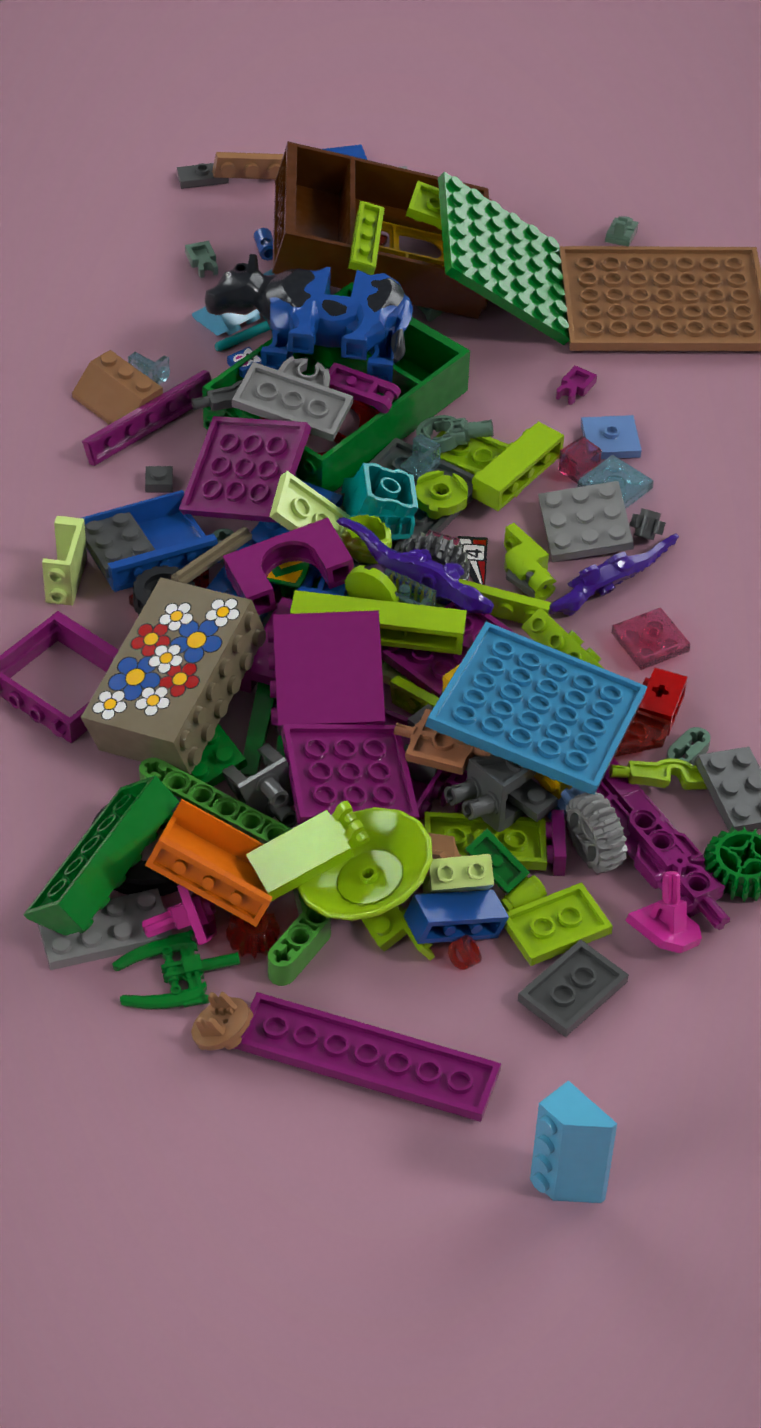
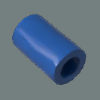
[254,228,273,261]

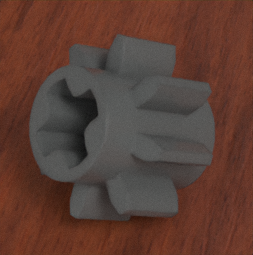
[630,508,666,540]

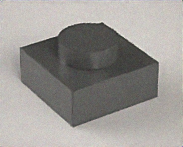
[145,466,173,493]

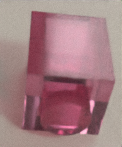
[558,436,602,484]

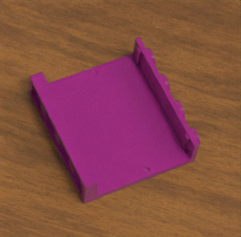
[267,610,385,736]

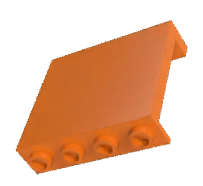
[145,799,273,927]

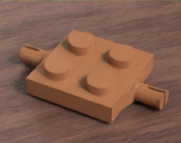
[394,709,493,775]

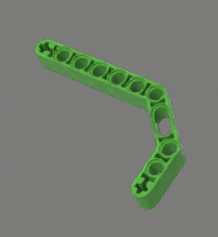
[139,758,332,986]

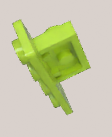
[521,608,604,669]
[361,904,435,961]

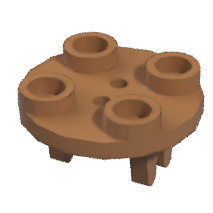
[191,992,253,1051]

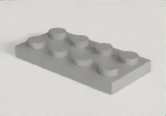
[37,888,173,970]

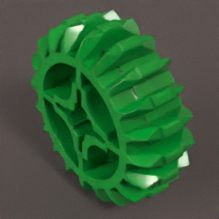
[704,826,761,902]

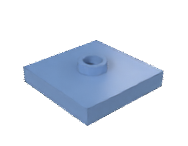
[581,415,642,460]

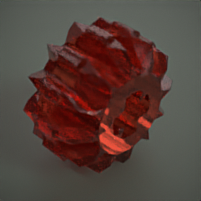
[226,911,280,960]

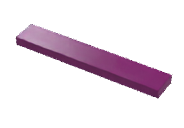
[82,370,212,466]

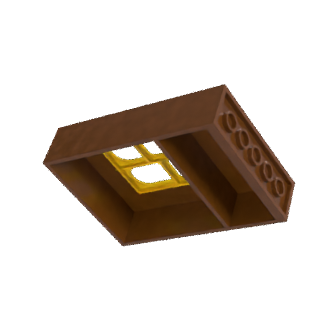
[272,141,492,319]

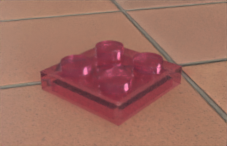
[611,607,690,670]

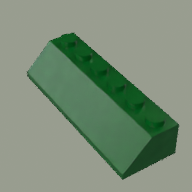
[23,775,179,936]

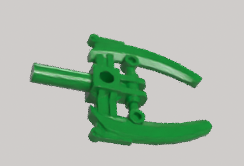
[112,930,240,1009]

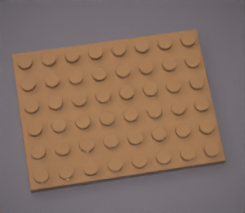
[559,246,761,352]

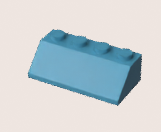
[530,1080,617,1203]

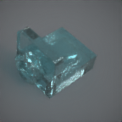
[128,352,170,385]

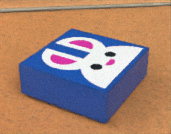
[227,347,261,378]

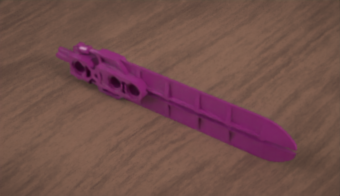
[596,757,730,930]

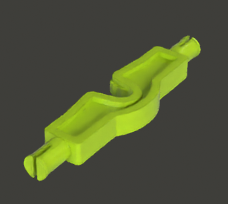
[609,758,707,790]

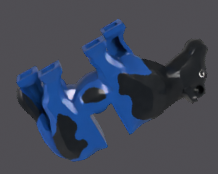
[205,254,413,383]

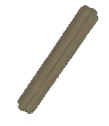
[171,527,252,584]

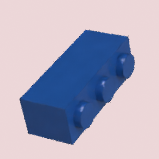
[404,890,509,944]

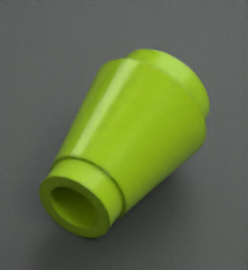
[500,875,547,912]

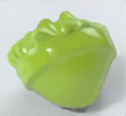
[341,514,392,564]

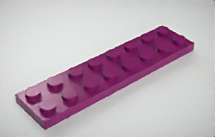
[234,992,501,1122]

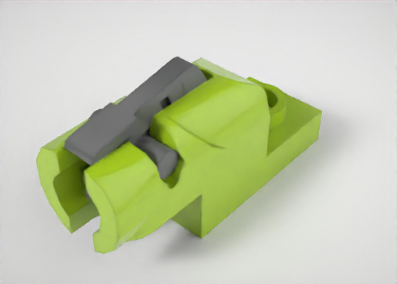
[504,523,557,600]

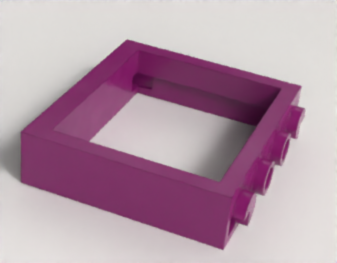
[0,611,119,743]

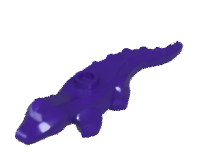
[337,517,494,614]
[549,533,679,616]

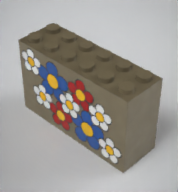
[81,577,266,775]

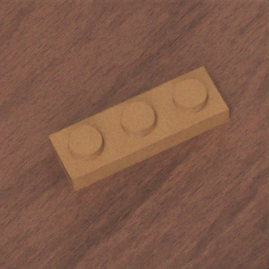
[212,152,283,179]

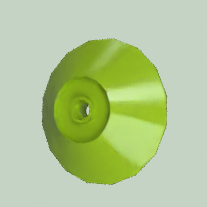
[297,807,433,921]

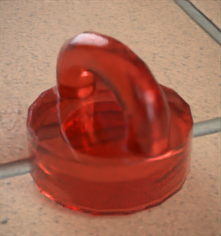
[448,934,482,970]

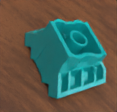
[341,462,418,541]

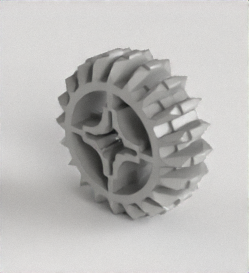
[565,792,627,874]

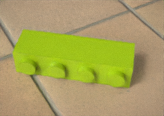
[472,421,564,511]

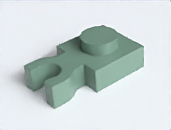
[185,241,218,278]

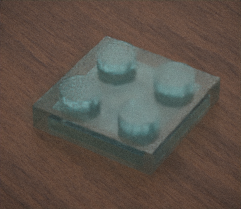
[577,455,654,509]

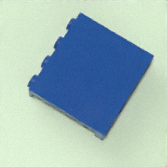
[82,490,220,592]

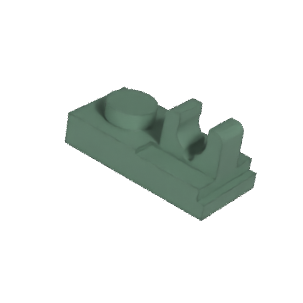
[605,216,639,247]

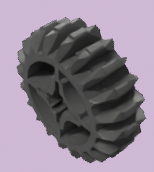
[398,532,471,581]

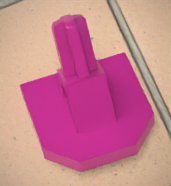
[625,871,702,953]
[142,885,217,945]

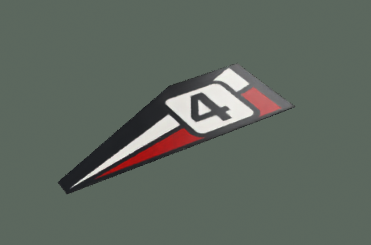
[457,536,488,585]

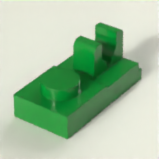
[464,828,530,894]

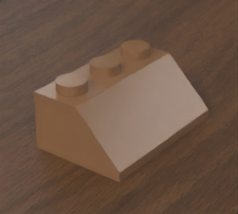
[72,350,163,425]

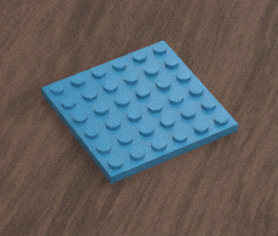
[425,622,648,795]

